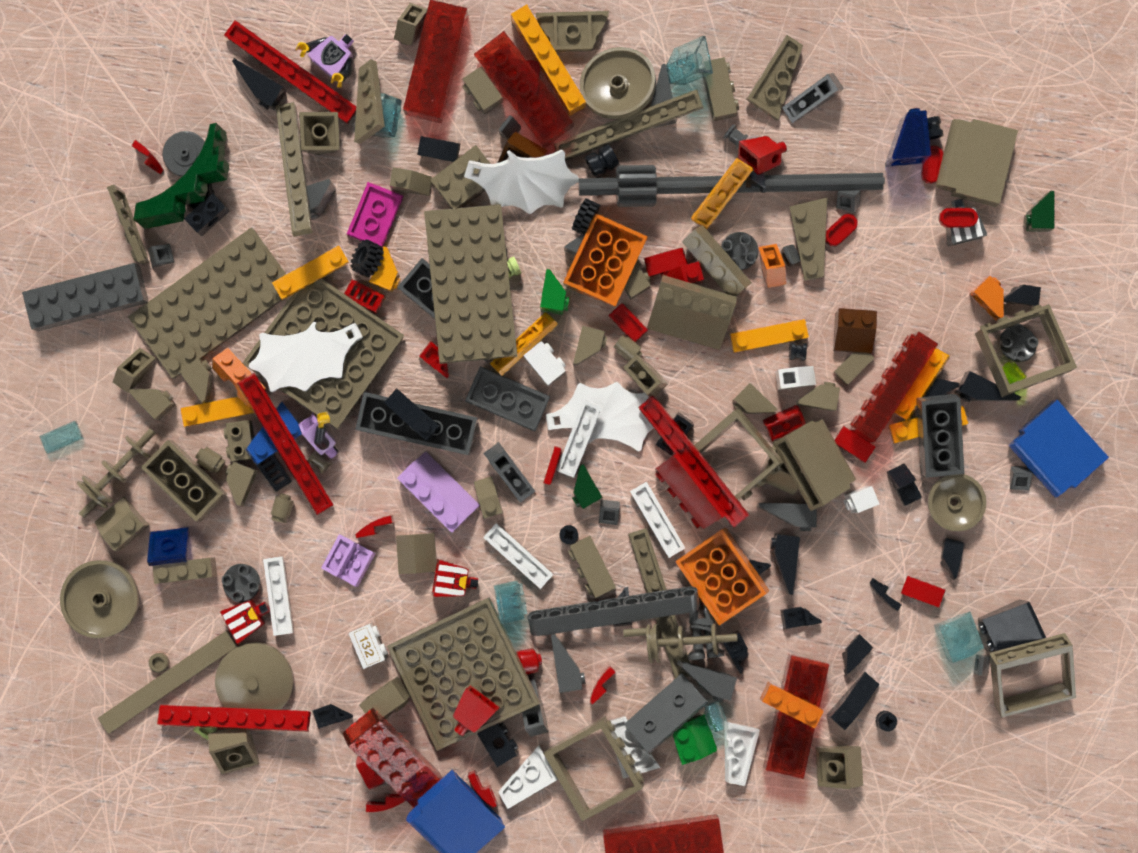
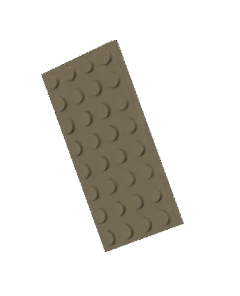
[424,204,517,364]
[128,227,286,379]

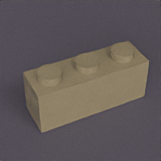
[701,57,739,122]
[568,535,616,598]
[152,557,217,584]

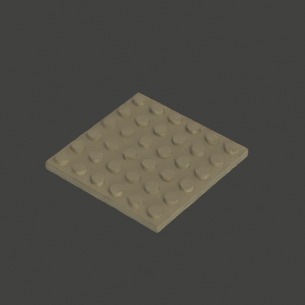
[243,278,405,429]
[387,597,540,751]

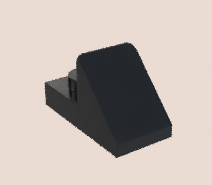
[887,463,922,506]

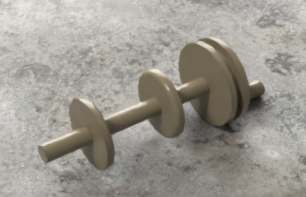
[77,429,156,518]
[623,623,738,663]

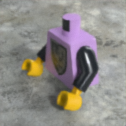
[295,34,354,88]
[298,412,339,458]

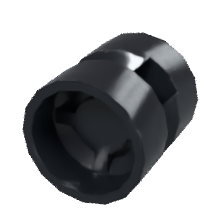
[585,144,620,178]

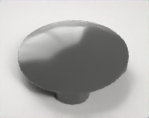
[721,232,759,270]
[999,324,1039,362]
[222,564,260,602]

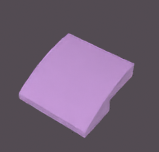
[321,534,376,587]

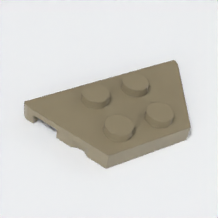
[536,11,609,52]

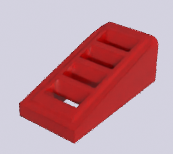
[344,279,386,314]

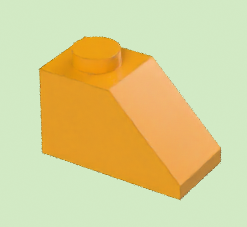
[369,246,401,292]

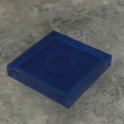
[147,527,190,566]

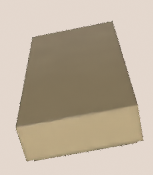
[834,352,874,385]

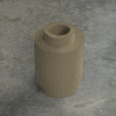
[614,335,642,362]
[195,447,226,473]
[271,493,294,523]

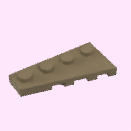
[746,35,803,121]
[354,59,385,144]
[107,185,150,265]
[790,198,828,281]

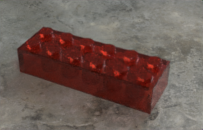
[403,0,468,124]
[474,31,574,148]
[850,331,938,443]
[763,653,829,779]
[342,708,443,808]
[603,814,724,853]

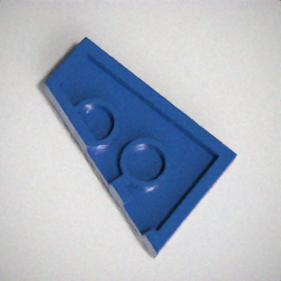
[245,402,302,465]

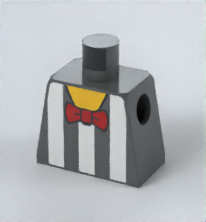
[946,199,987,247]

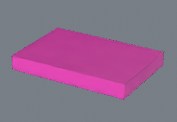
[346,182,404,248]

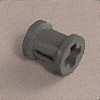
[723,124,748,149]

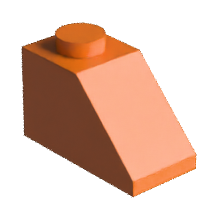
[758,244,786,288]
[970,276,1004,321]

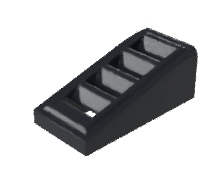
[656,412,693,455]
[257,454,292,492]

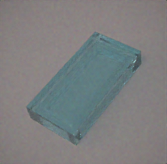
[39,421,84,454]

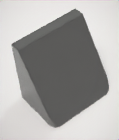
[499,115,521,140]
[836,190,861,212]
[564,235,584,256]
[148,244,174,268]
[781,244,801,267]
[1010,466,1032,490]
[599,500,620,525]
[974,655,990,676]

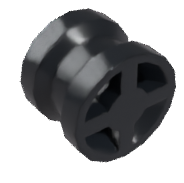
[789,341,807,361]
[559,525,578,544]
[875,710,897,732]

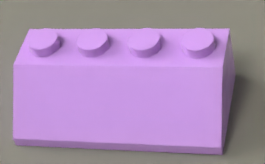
[397,452,480,533]

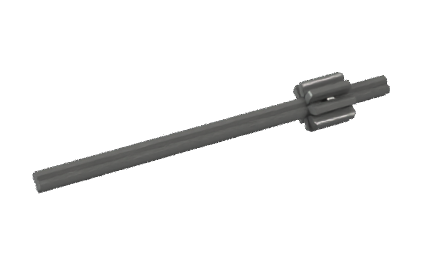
[578,165,885,207]

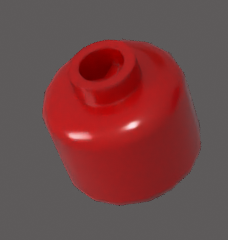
[516,648,542,675]

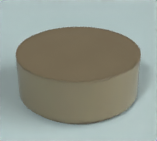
[149,653,169,673]

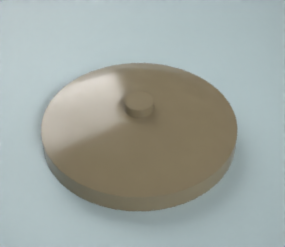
[580,47,656,119]
[60,560,139,638]
[215,642,294,710]

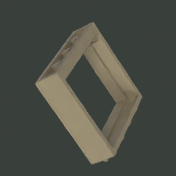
[975,304,1077,397]
[694,409,784,501]
[989,633,1076,718]
[543,716,645,821]

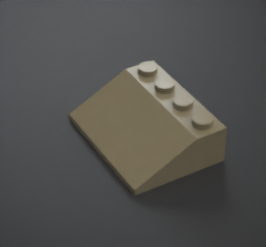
[647,275,737,350]

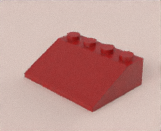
[655,453,725,529]

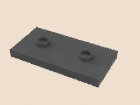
[465,366,550,432]
[624,673,708,754]

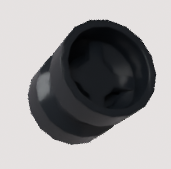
[921,116,944,140]

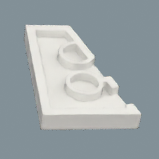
[610,716,660,779]
[724,721,760,786]
[498,745,558,809]

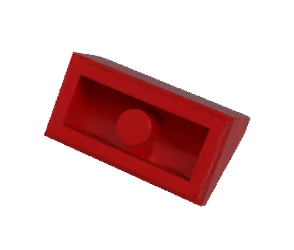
[762,405,806,441]

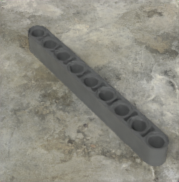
[527,586,700,636]

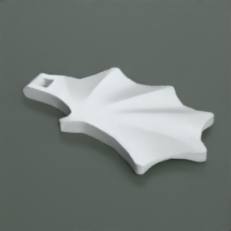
[464,150,579,214]
[249,322,363,392]
[546,382,654,451]

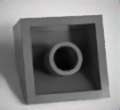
[307,179,336,220]

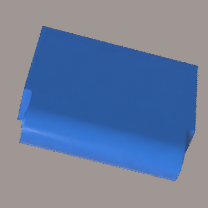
[1009,400,1109,498]
[406,769,505,853]

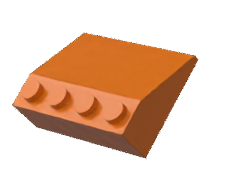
[563,213,648,307]
[675,527,770,626]

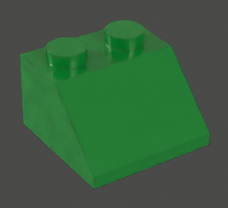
[540,269,569,315]
[672,713,717,765]

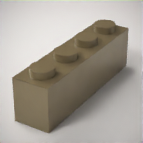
[682,225,752,296]

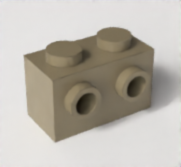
[462,66,503,115]
[223,420,254,462]

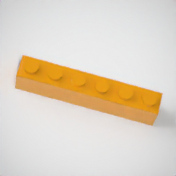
[511,4,586,117]

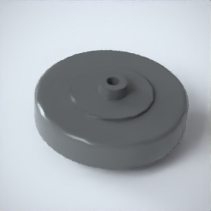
[162,131,205,177]

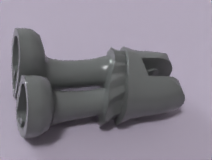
[688,604,725,660]

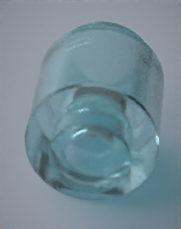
[704,702,727,732]

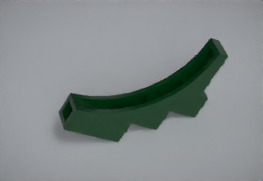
[133,123,229,229]

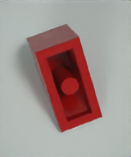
[661,261,704,284]

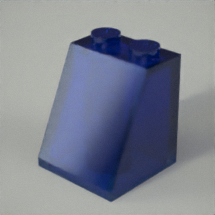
[885,108,931,167]

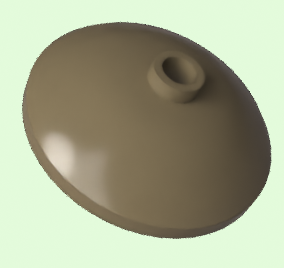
[928,474,986,531]

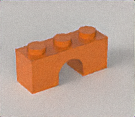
[212,348,266,409]
[759,682,824,728]

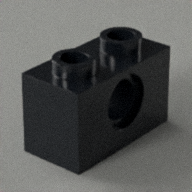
[184,193,230,236]
[477,722,519,768]

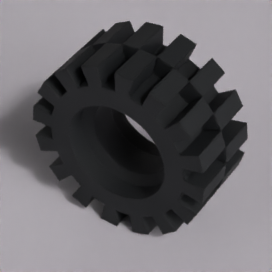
[572,198,600,235]
[350,239,384,277]

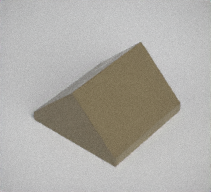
[299,112,340,155]
[396,533,437,574]

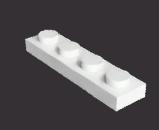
[556,399,602,478]
[630,482,685,558]
[483,523,553,589]
[263,556,294,636]

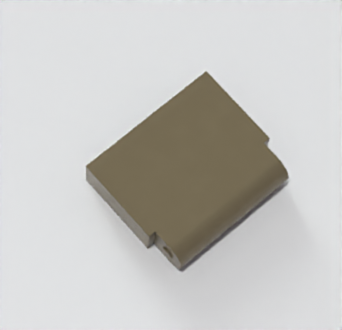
[935,119,1018,207]
[773,419,856,511]

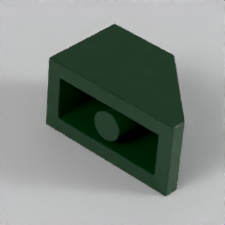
[1024,190,1055,232]
[572,464,603,509]

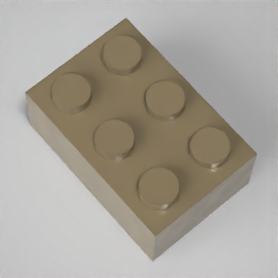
[431,145,491,209]
[359,676,410,725]

